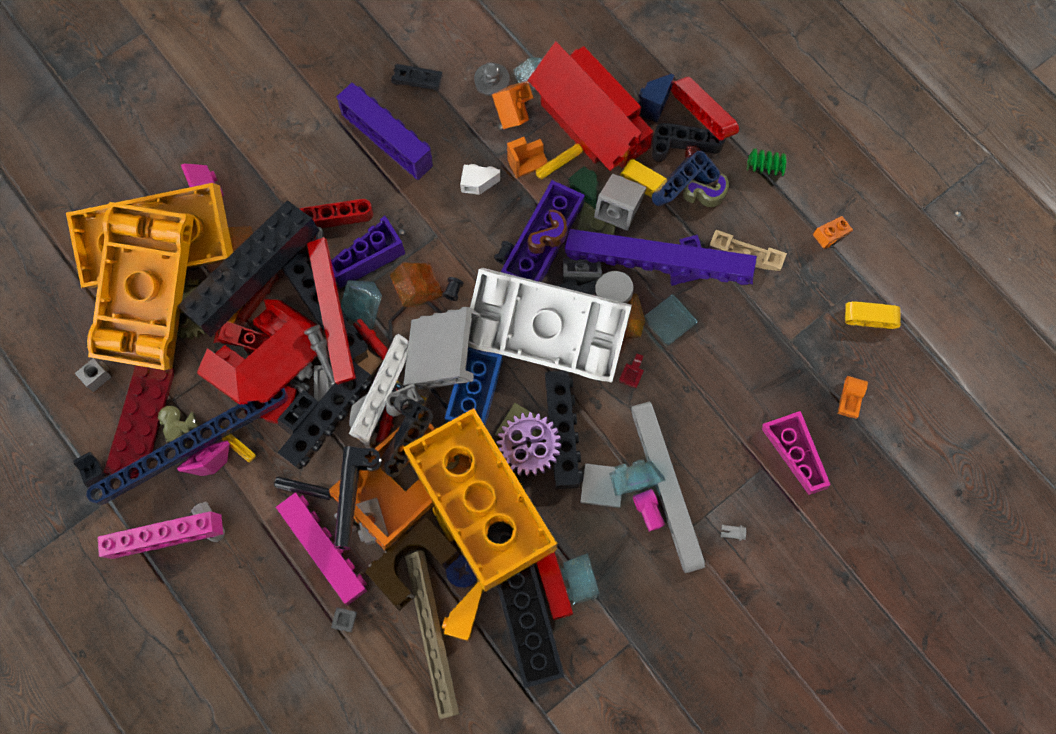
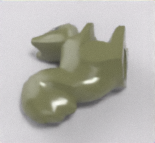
[158,406,200,449]

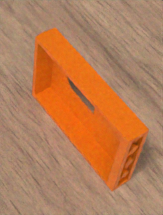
[329,413,472,551]

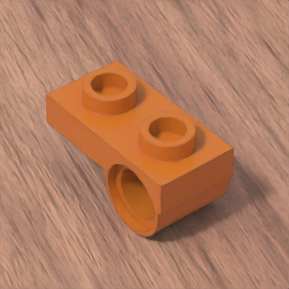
[813,216,853,249]
[837,376,868,419]

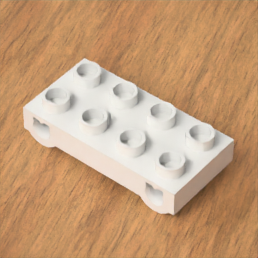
[468,268,632,382]

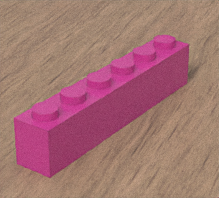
[276,493,367,606]

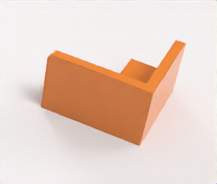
[492,81,533,129]
[507,137,548,178]

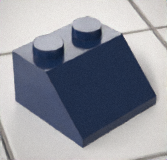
[638,74,675,122]

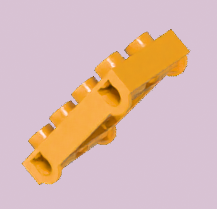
[87,202,194,370]

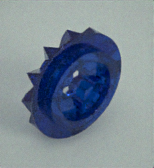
[446,555,477,588]

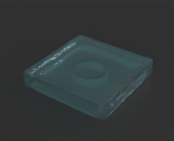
[644,294,698,346]

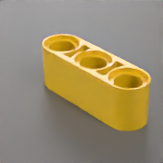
[620,159,667,198]
[845,302,901,329]

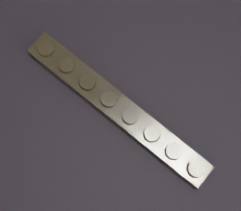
[405,550,459,719]

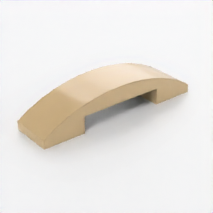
[709,230,787,271]

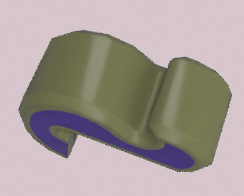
[683,173,729,207]

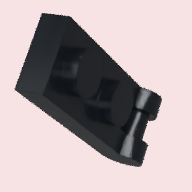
[391,64,443,91]

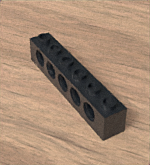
[278,361,373,470]
[545,370,583,490]

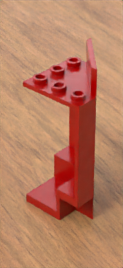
[527,41,654,171]

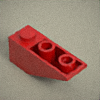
[213,322,270,353]

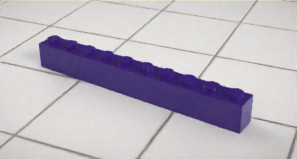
[565,229,757,285]

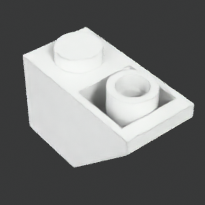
[460,164,501,195]

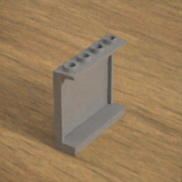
[403,307,480,390]

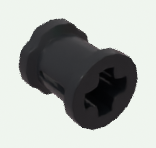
[494,241,515,265]
[442,277,464,301]

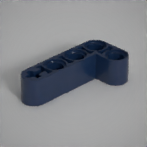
[652,151,720,206]

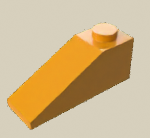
[442,582,484,642]

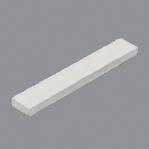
[349,334,409,443]

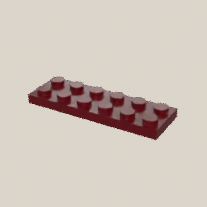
[104,365,176,479]

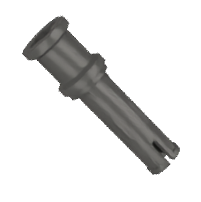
[304,325,335,383]

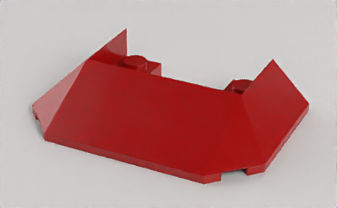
[197,299,322,405]

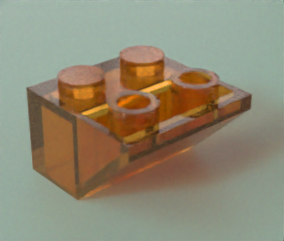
[390,262,443,307]

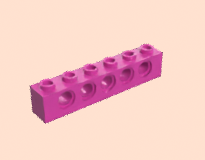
[98,511,223,559]

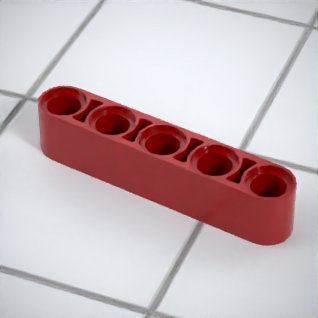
[671,76,739,140]
[299,199,373,228]

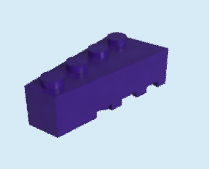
[331,215,406,288]

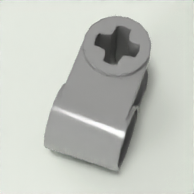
[386,384,425,416]

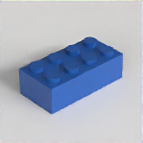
[445,347,503,426]

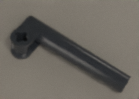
[334,446,382,550]

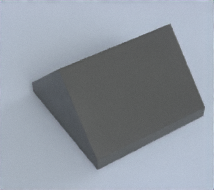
[563,258,602,286]

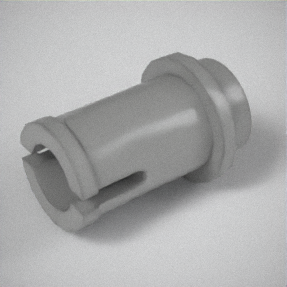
[721,524,746,541]

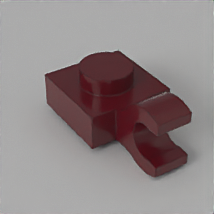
[619,354,644,389]

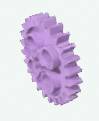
[497,412,561,477]

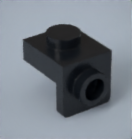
[73,452,106,488]

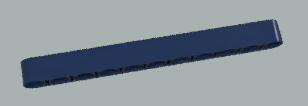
[86,388,288,505]

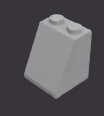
[594,174,646,231]

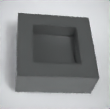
[331,608,357,633]

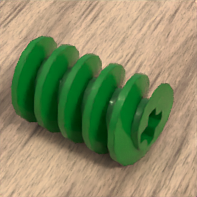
[746,148,787,177]

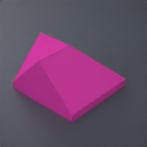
[177,441,229,476]

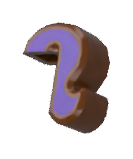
[528,210,567,254]

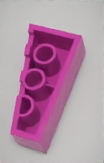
[762,411,830,495]

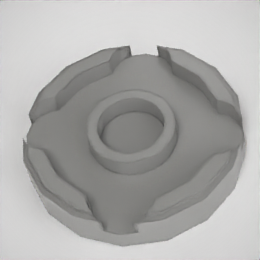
[595,271,633,303]

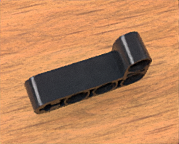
[651,123,726,162]
[380,395,433,477]

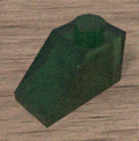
[568,166,599,209]

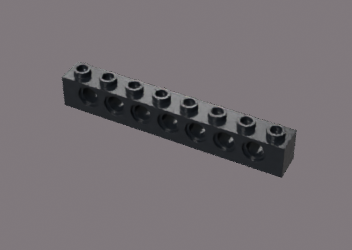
[281,252,369,364]

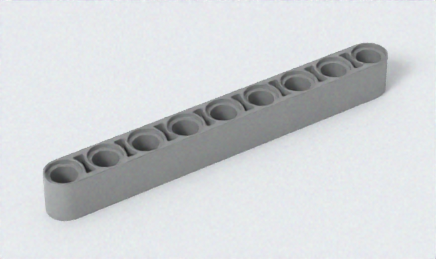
[631,401,705,573]

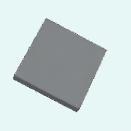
[580,463,624,508]

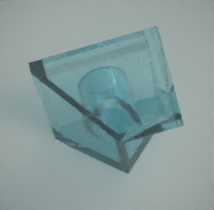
[341,280,382,329]

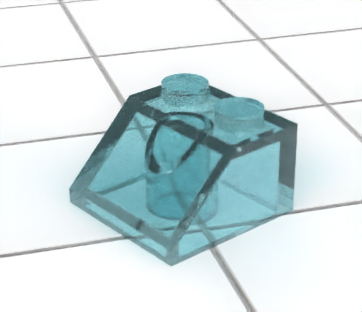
[609,459,666,496]
[560,553,599,604]

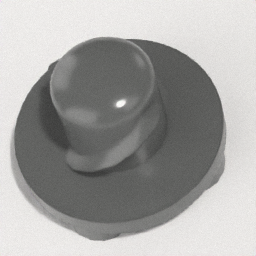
[474,63,510,96]

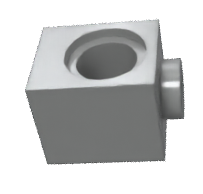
[75,358,111,392]

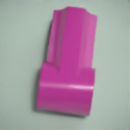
[633,489,665,532]

